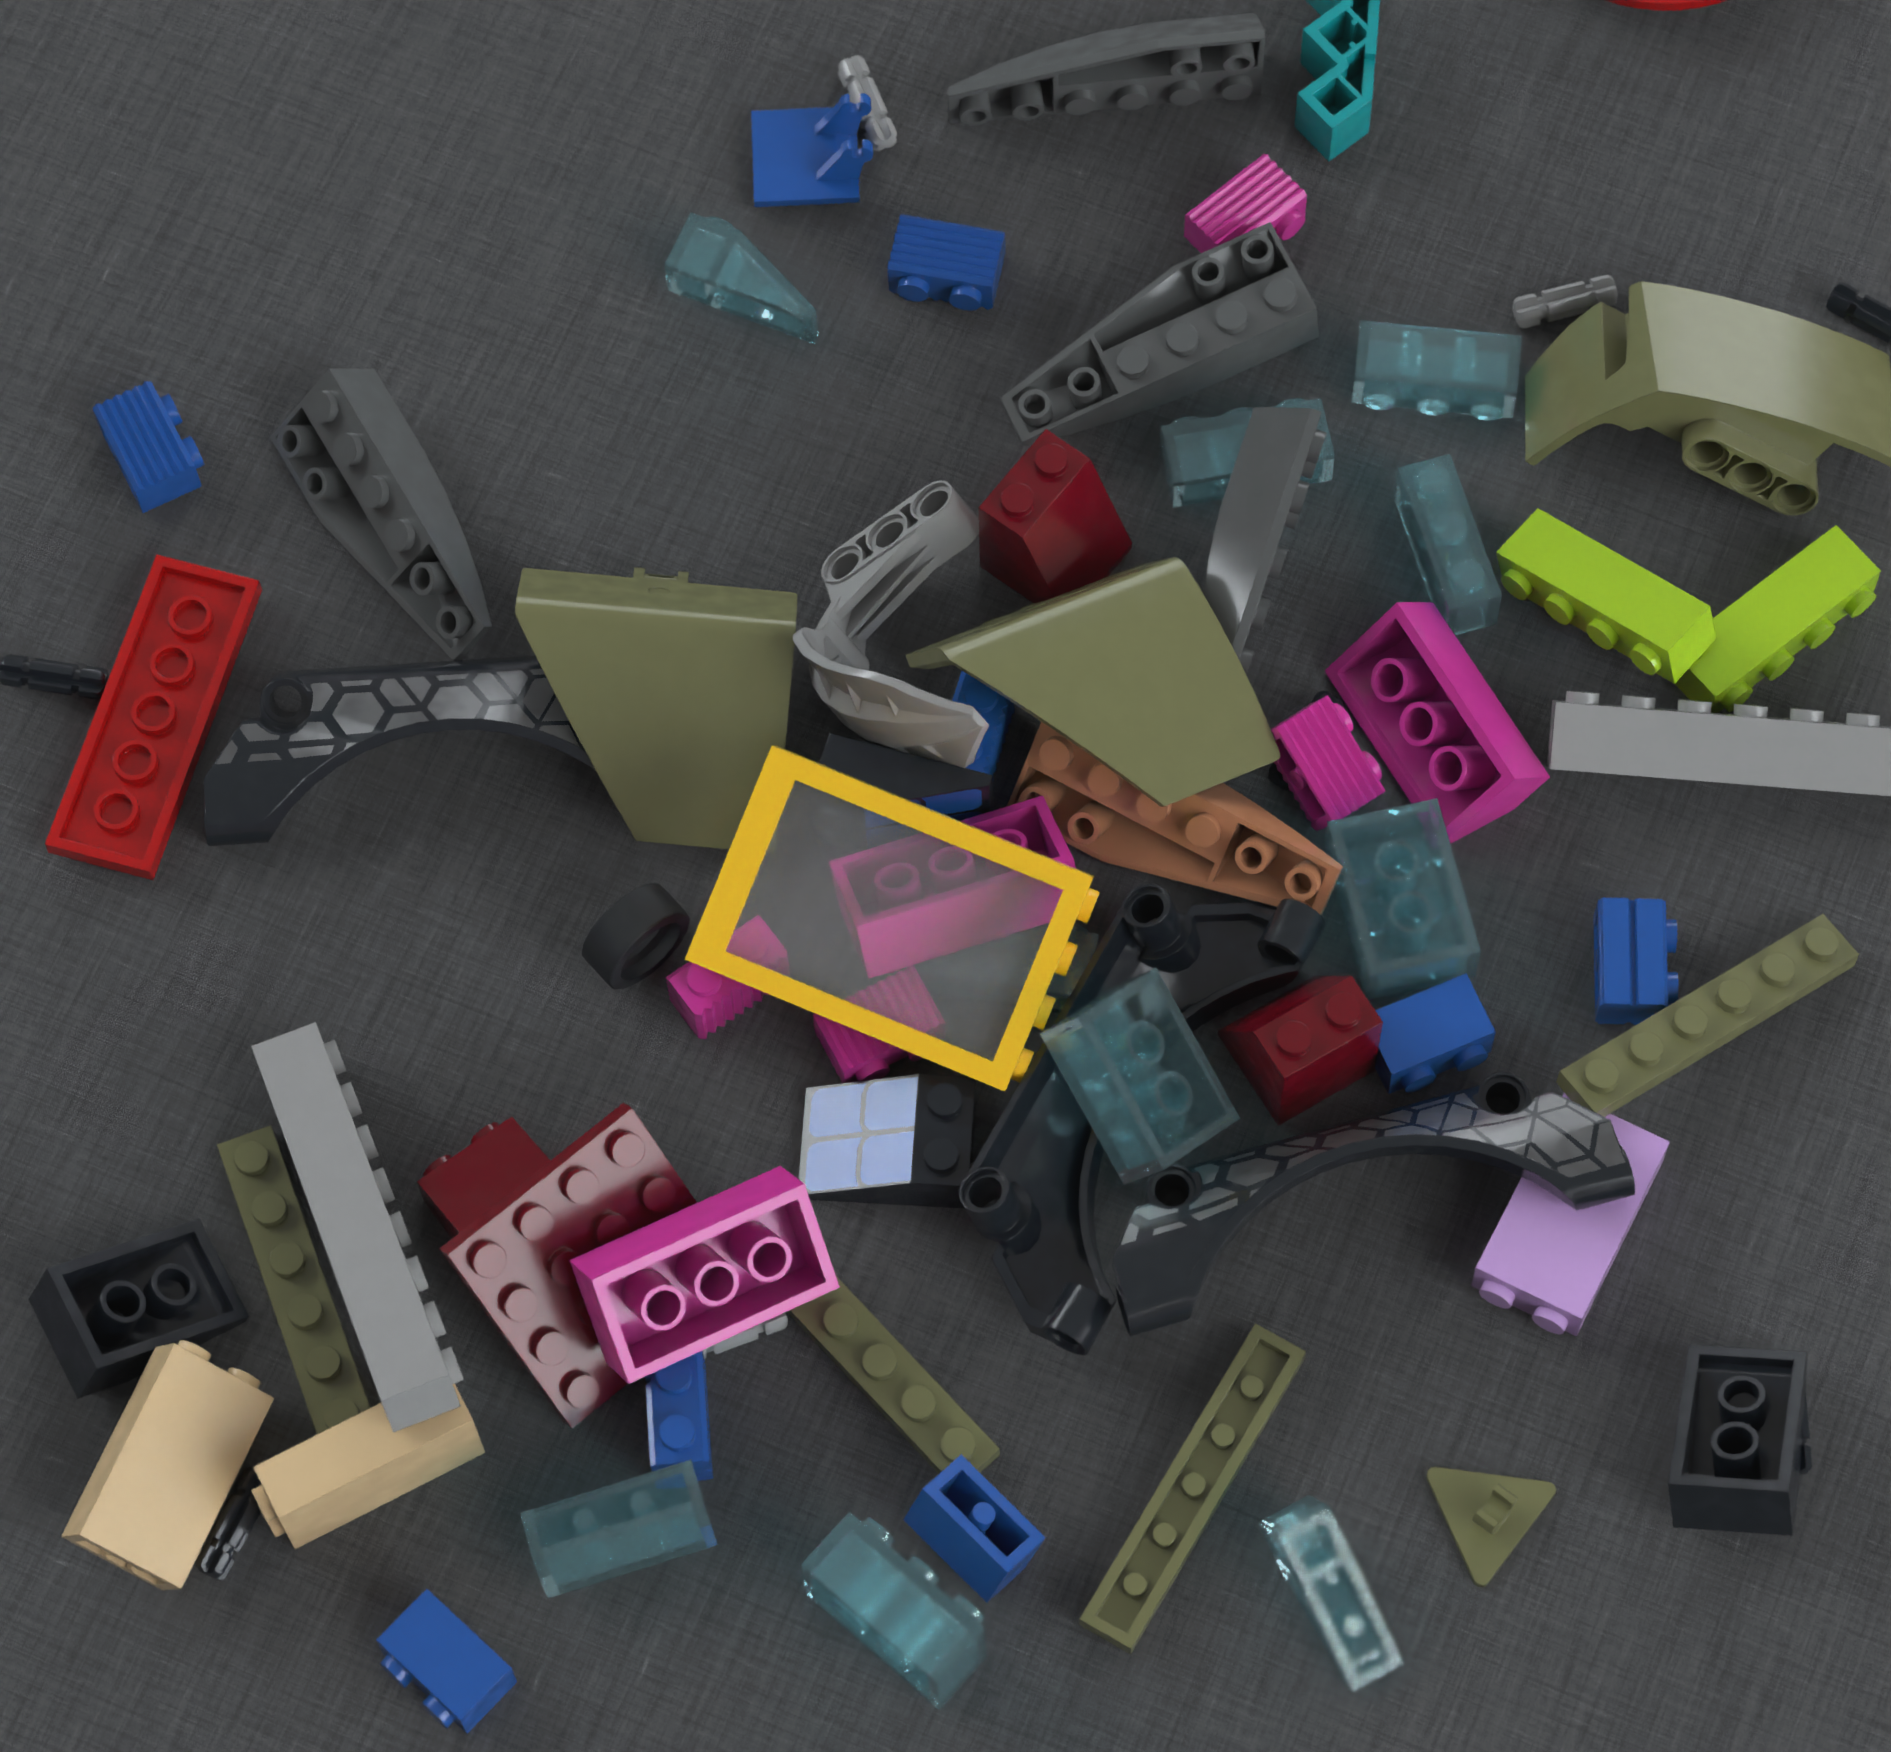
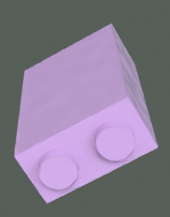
[1471,1093,1670,1336]

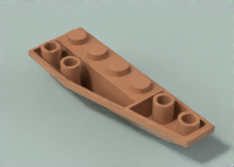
[1007,722,1343,915]

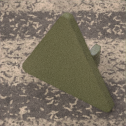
[1426,1467,1556,1587]

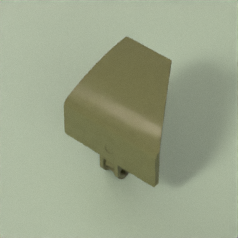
[906,557,1280,807]
[515,567,798,853]

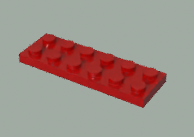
[45,554,262,880]

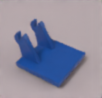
[751,93,873,207]

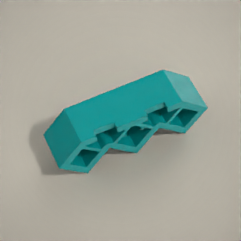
[1294,0,1380,161]

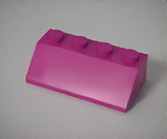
[1324,602,1550,847]

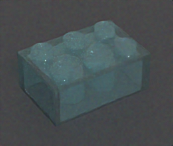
[1324,798,1481,1000]
[1040,968,1240,1185]
[801,1511,986,1710]

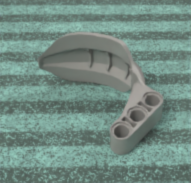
[793,480,989,768]

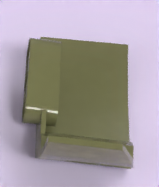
[1525,281,1891,515]

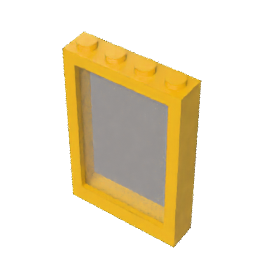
[684,745,1100,1091]

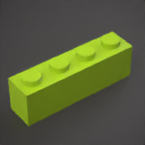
[1496,508,1716,684]
[1675,525,1881,713]

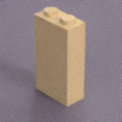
[61,1340,274,1590]
[251,1383,485,1549]

